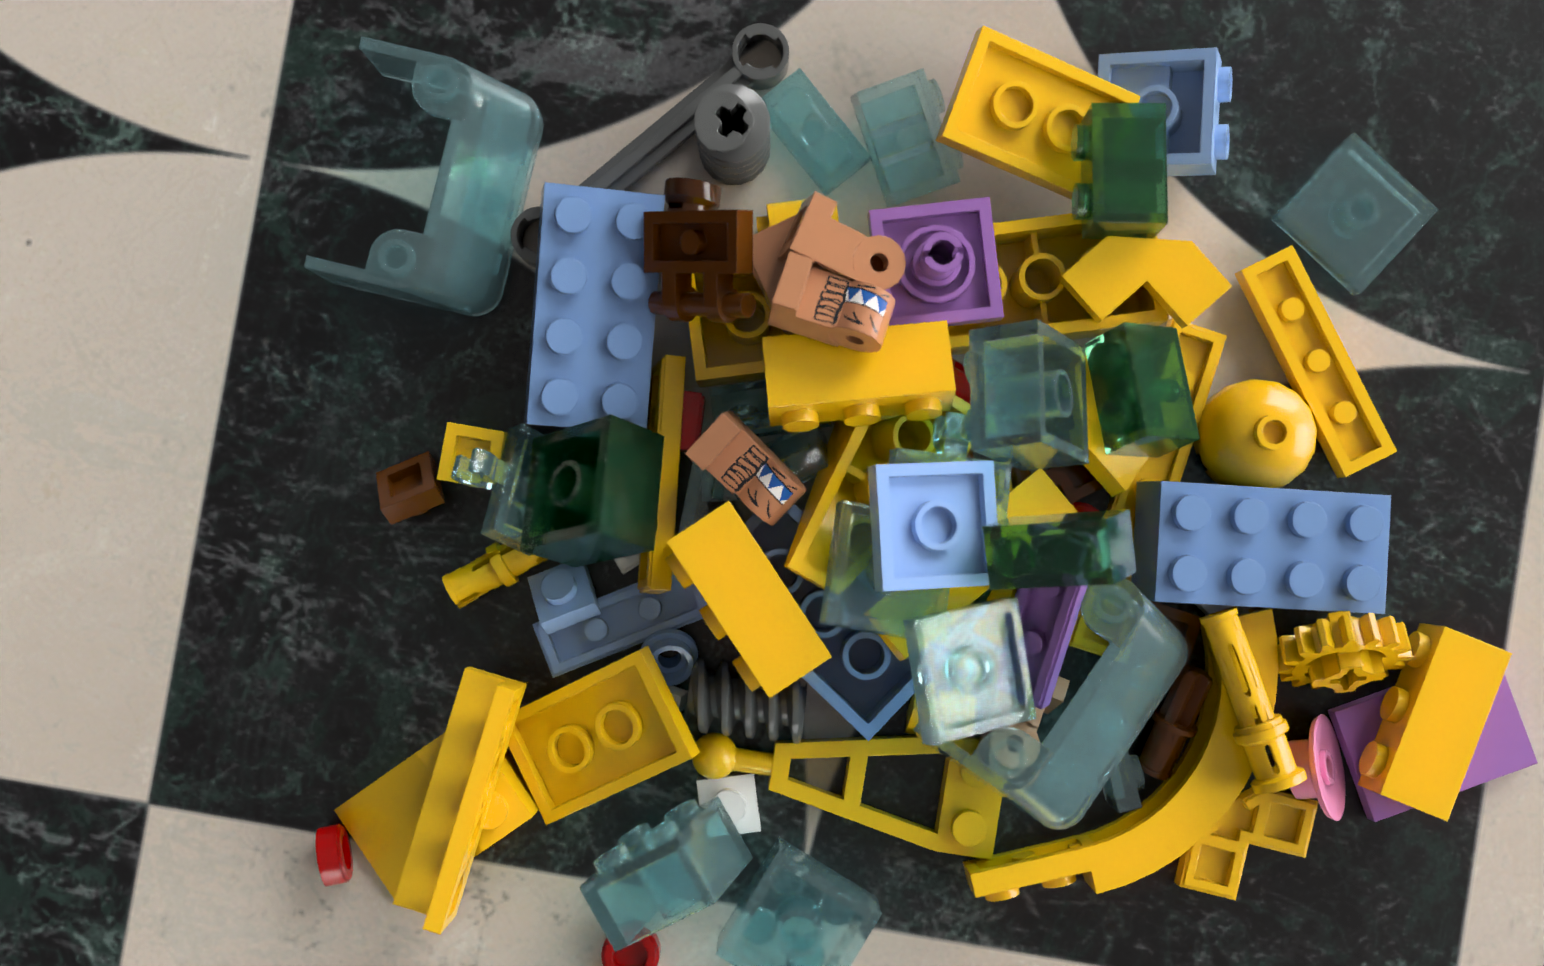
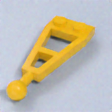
[692,732,1005,860]

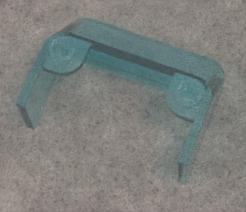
[304,36,543,316]
[913,559,1188,830]

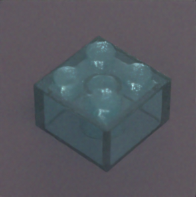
[964,319,1089,471]
[579,796,753,952]
[716,836,882,966]

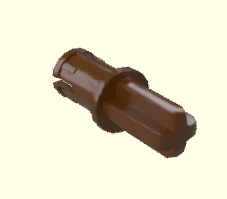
[1135,664,1213,780]

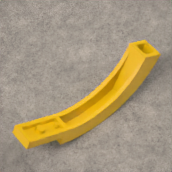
[963,607,1279,902]

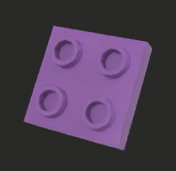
[867,197,1004,326]

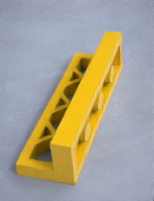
[393,666,527,935]

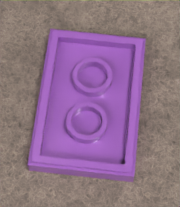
[1328,673,1538,822]

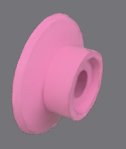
[1288,714,1346,821]

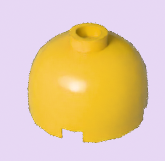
[1193,379,1317,488]

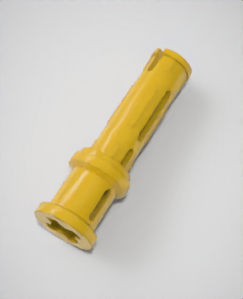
[1199,607,1307,794]

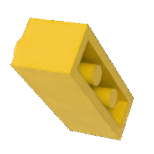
[762,320,956,432]
[665,501,832,698]
[1357,623,1512,822]

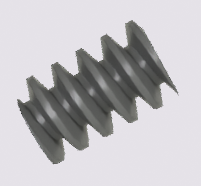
[694,83,770,185]
[685,657,807,744]

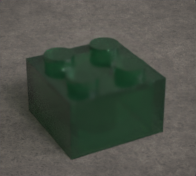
[520,414,664,567]

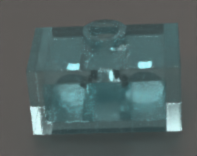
[850,68,963,207]

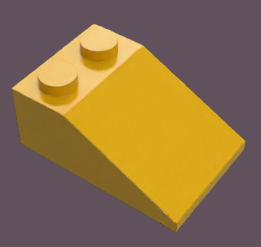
[334,733,539,898]

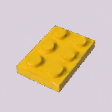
[935,25,1141,208]
[508,646,700,825]

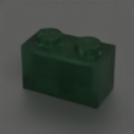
[1071,103,1168,239]
[1084,322,1200,458]
[983,509,1136,590]

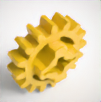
[1278,611,1413,693]

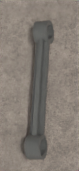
[511,23,789,268]

